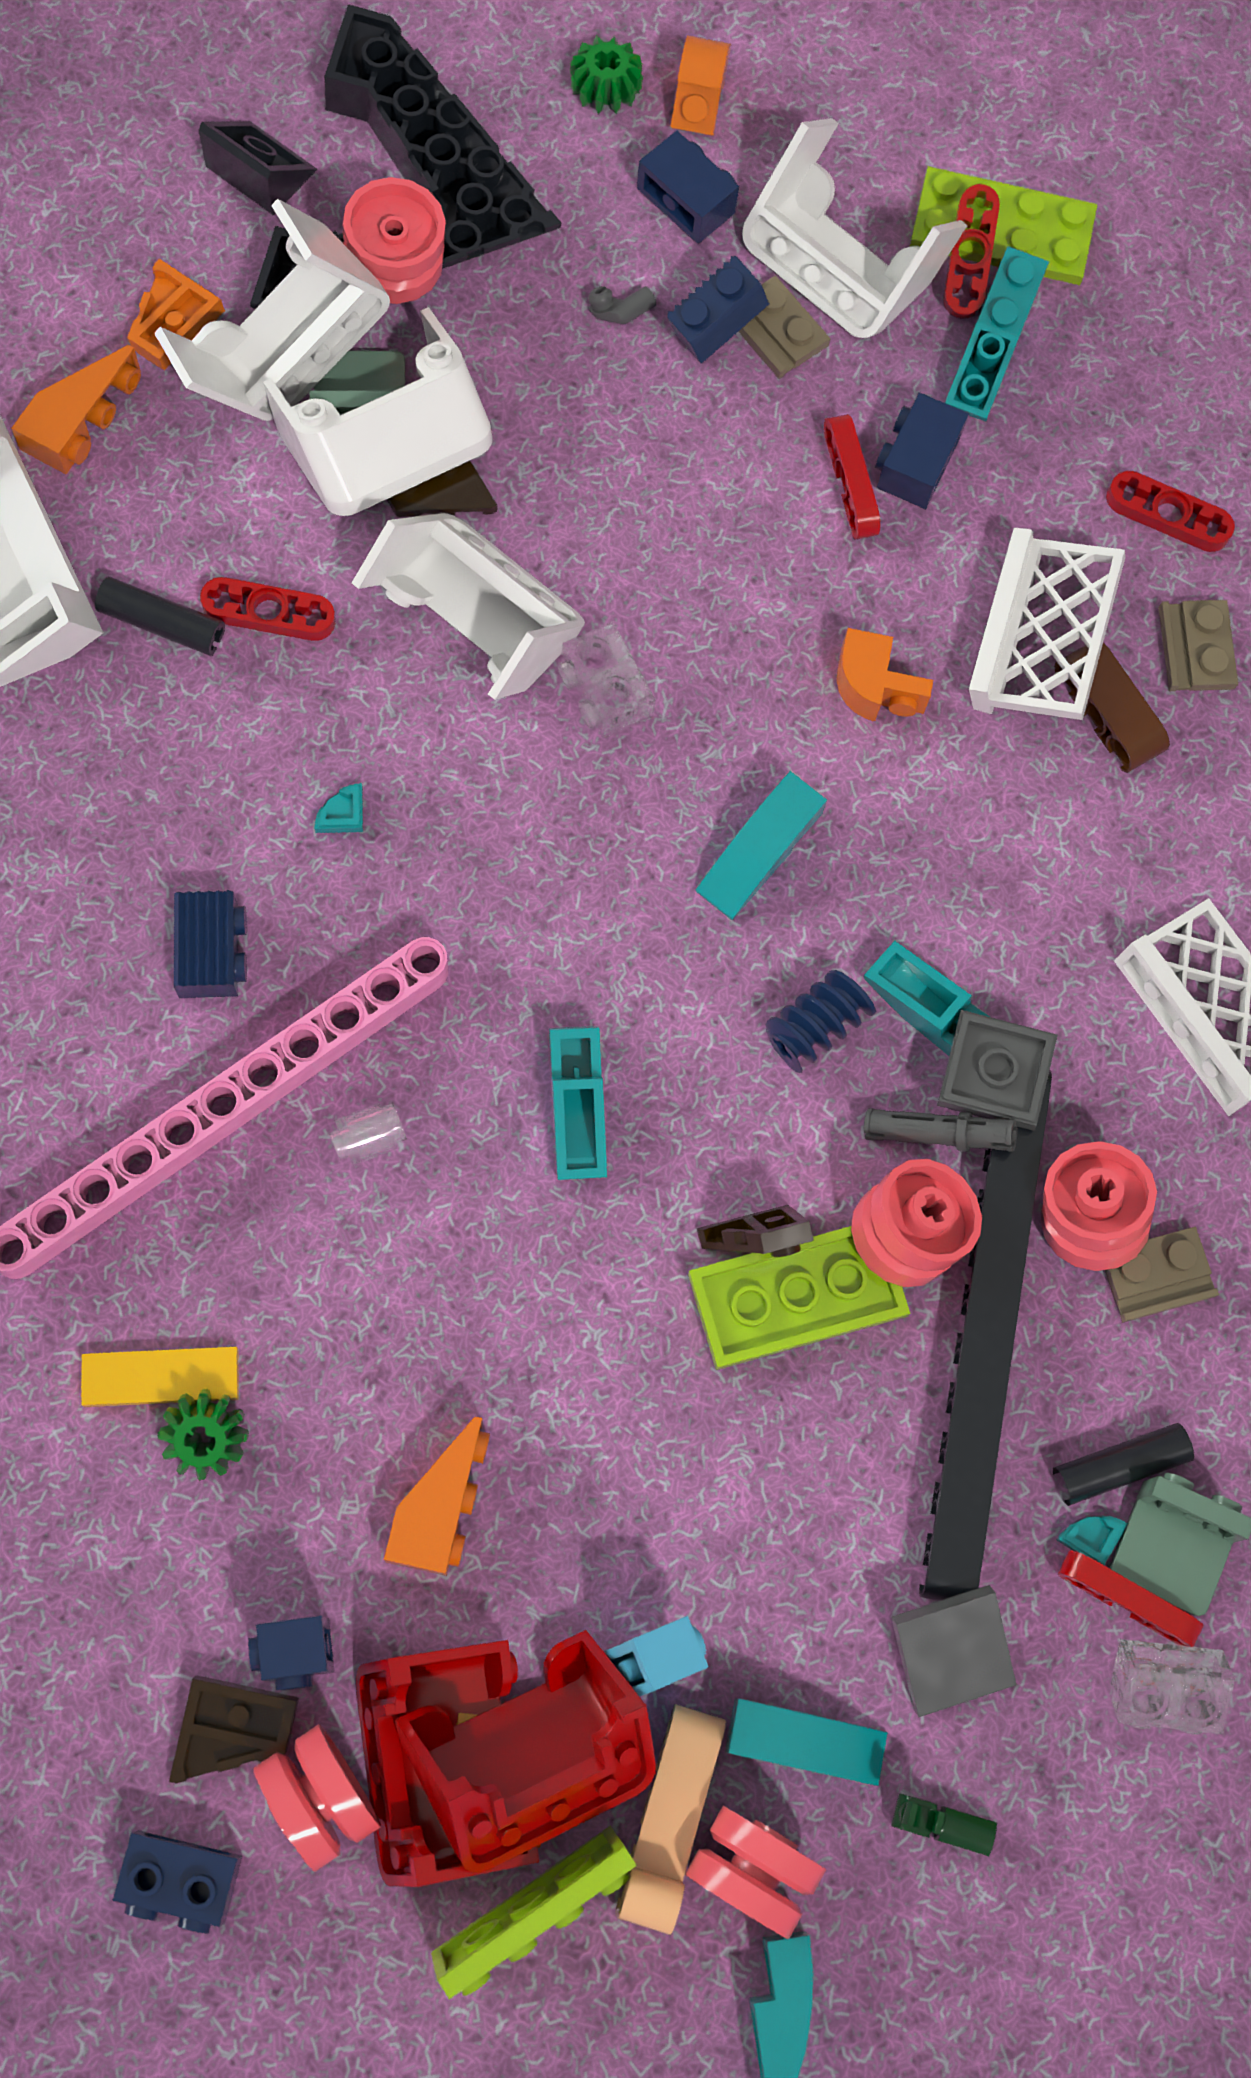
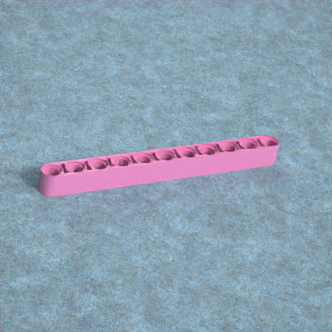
[0,937,448,1279]

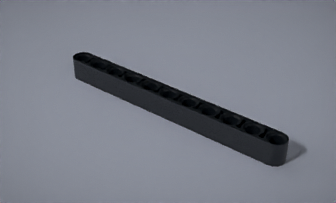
[919,1070,1052,1601]

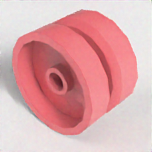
[343,177,446,304]
[1040,1141,1157,1271]
[851,1159,982,1287]
[253,1724,382,1872]
[685,1806,826,1940]

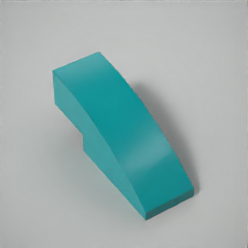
[695,771,827,920]
[864,940,990,1056]
[549,1026,607,1180]
[725,1698,888,1786]
[749,1931,813,2078]

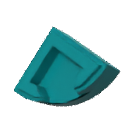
[314,783,363,833]
[1056,1516,1128,1565]

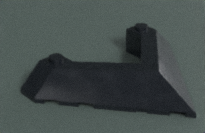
[250,4,562,309]

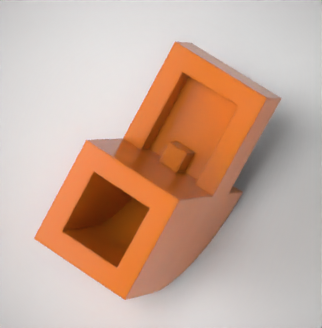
[670,35,731,136]
[837,628,934,721]

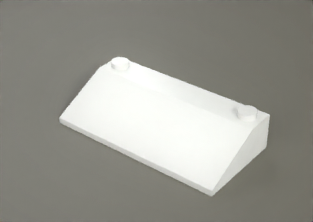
[0,416,103,687]

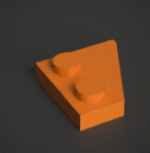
[127,259,225,371]

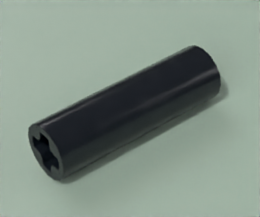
[95,576,225,656]
[1053,1423,1194,1506]

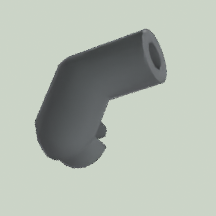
[588,286,656,325]

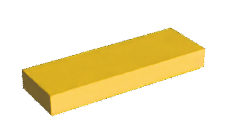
[81,1347,239,1407]

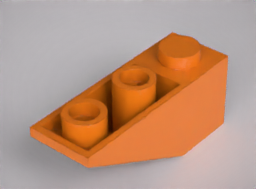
[11,345,141,474]
[384,1416,490,1576]

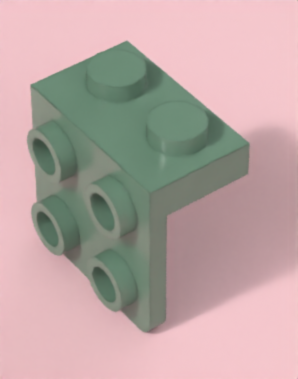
[309,351,405,415]
[1110,1473,1251,1616]

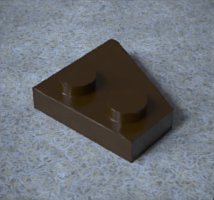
[386,461,497,517]
[697,1205,814,1257]
[169,1675,299,1784]

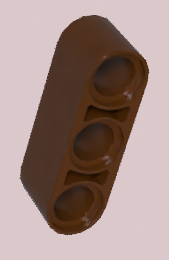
[1054,643,1170,773]

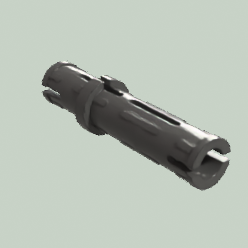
[864,1108,1017,1152]

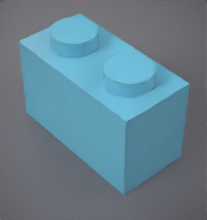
[604,1616,709,1696]

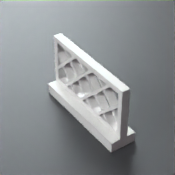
[969,528,1125,720]
[1114,898,1251,1116]

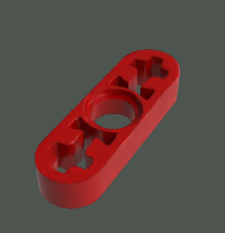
[943,184,1000,319]
[824,414,880,540]
[1106,471,1235,552]
[200,577,336,641]
[1058,1550,1204,1650]

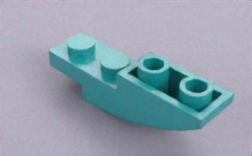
[945,246,1049,422]

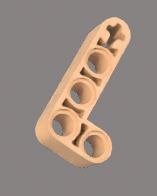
[615,1704,726,1935]

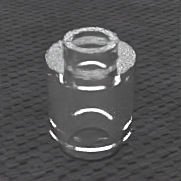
[329,1103,407,1166]

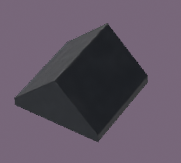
[198,121,317,215]

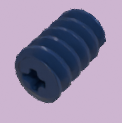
[766,970,876,1073]

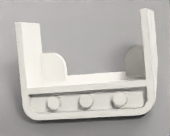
[742,118,967,338]
[154,199,390,421]
[263,307,493,516]
[352,513,585,700]

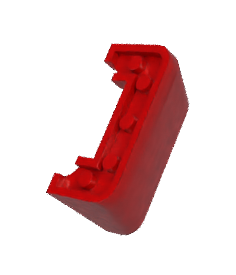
[395,1630,656,1872]
[356,1640,541,1887]

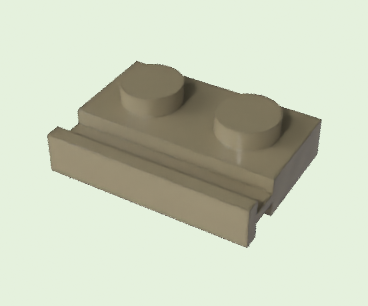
[738,275,831,379]
[1158,600,1238,691]
[1105,1226,1219,1323]

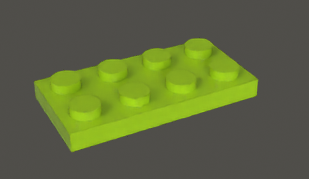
[910,166,1098,285]
[688,1226,911,1370]
[431,1825,637,2000]

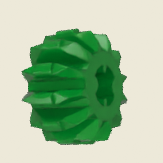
[570,35,643,115]
[158,1389,249,1481]

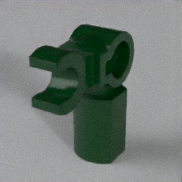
[891,1793,997,1856]

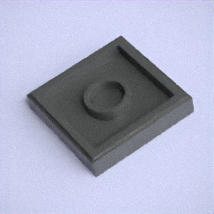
[937,1010,1058,1131]
[891,1585,1017,1717]

